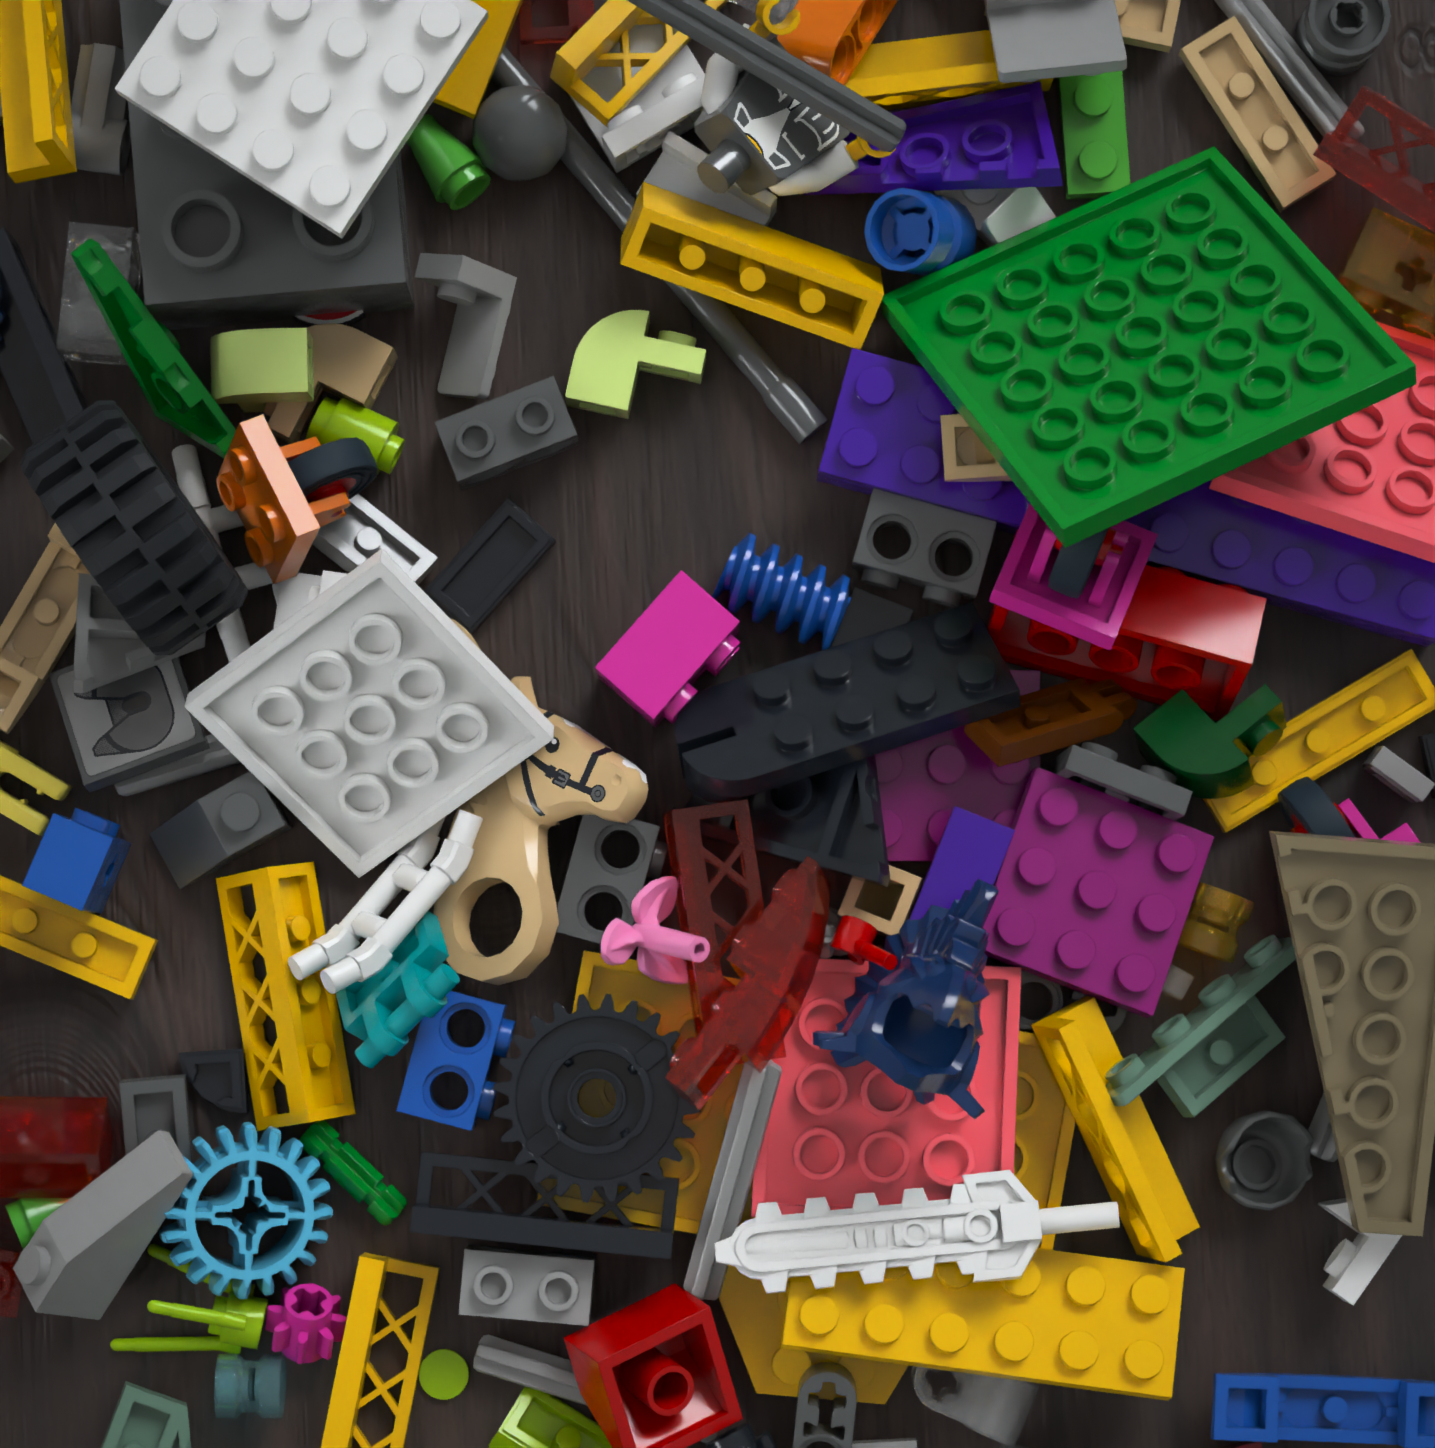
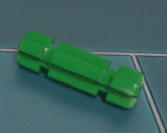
[299,1120,407,1226]

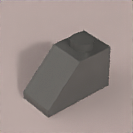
[150,771,293,890]

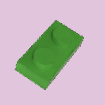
[1057,71,1131,200]

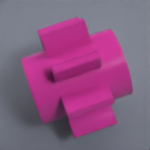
[265,1283,347,1364]

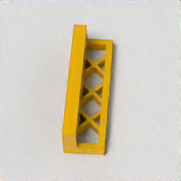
[0,0,77,183]
[550,0,729,127]
[844,30,1054,110]
[216,861,356,1131]
[1031,996,1200,1263]
[321,1252,440,1448]

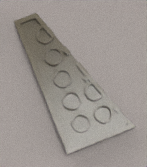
[1269,831,1435,1237]

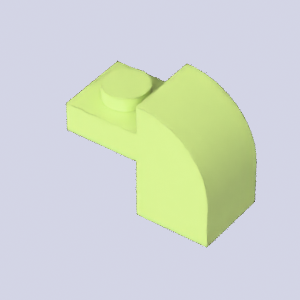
[565,310,706,419]
[210,327,314,412]

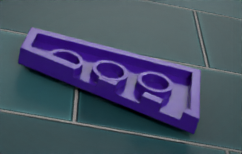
[803,81,1063,195]

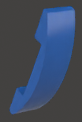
[1211,1373,1435,1448]

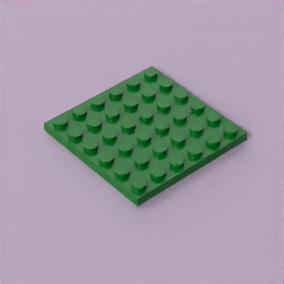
[881,146,1417,548]

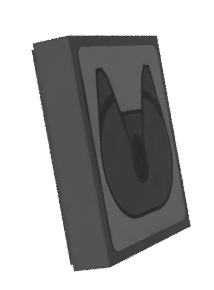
[49,656,210,793]

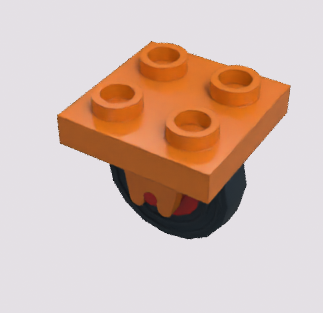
[217,414,377,584]

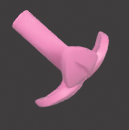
[601,876,710,984]

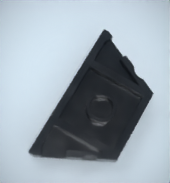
[663,755,890,887]

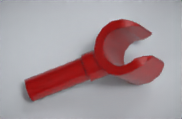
[830,915,898,970]

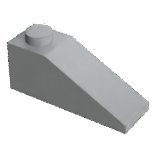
[13,1130,193,1320]

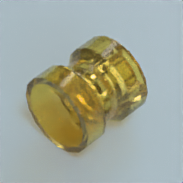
[1178,882,1255,964]

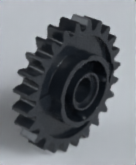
[493,994,701,1203]

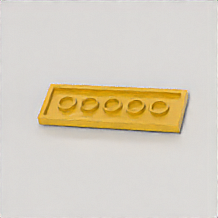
[781,1248,1185,1401]

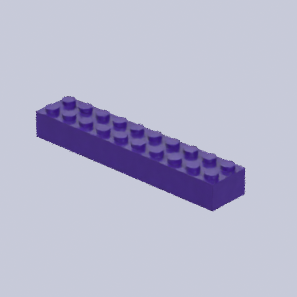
[816,348,1435,647]

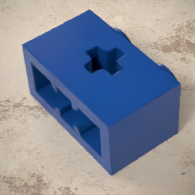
[22,807,132,914]

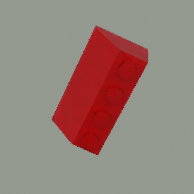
[986,529,1267,721]

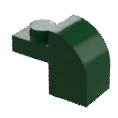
[1133,684,1287,799]

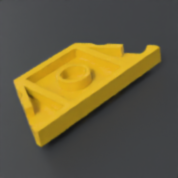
[719,1265,909,1404]

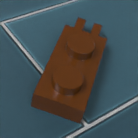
[964,678,1137,767]

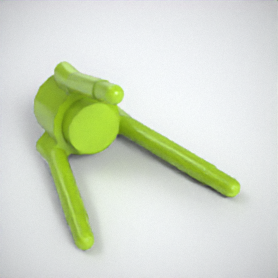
[110,1243,268,1355]

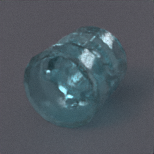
[214,1353,286,1419]

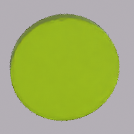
[419,1349,469,1400]

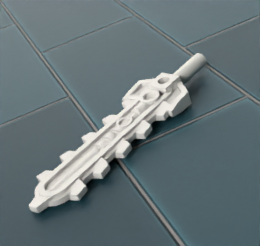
[714,1170,1120,1294]

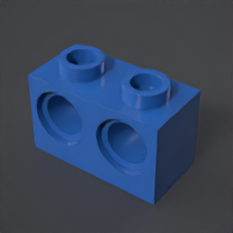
[396,990,516,1131]

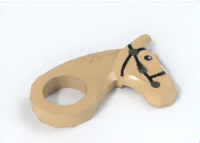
[434,676,649,985]

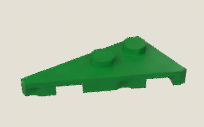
[70,238,236,458]

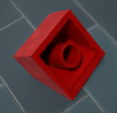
[564,1283,743,1448]

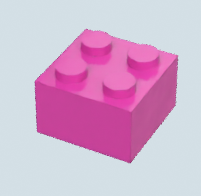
[595,570,741,728]

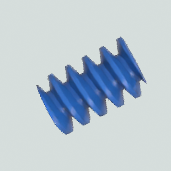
[712,532,851,650]

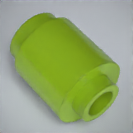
[306,397,405,480]

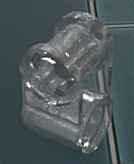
[910,1366,1040,1447]

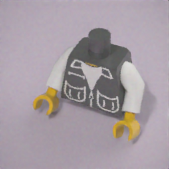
[694,0,896,196]

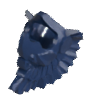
[813,879,999,1119]

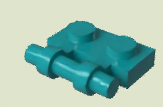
[336,911,460,1068]

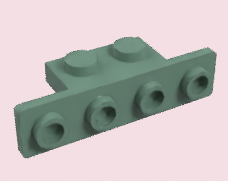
[1105,935,1296,1117]

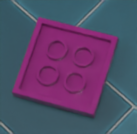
[875,670,1040,862]
[983,767,1214,1018]

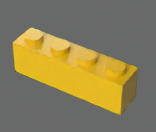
[620,182,884,350]

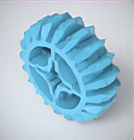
[159,1122,333,1299]

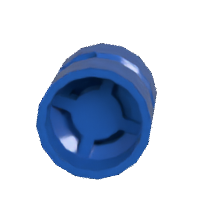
[864,188,977,276]

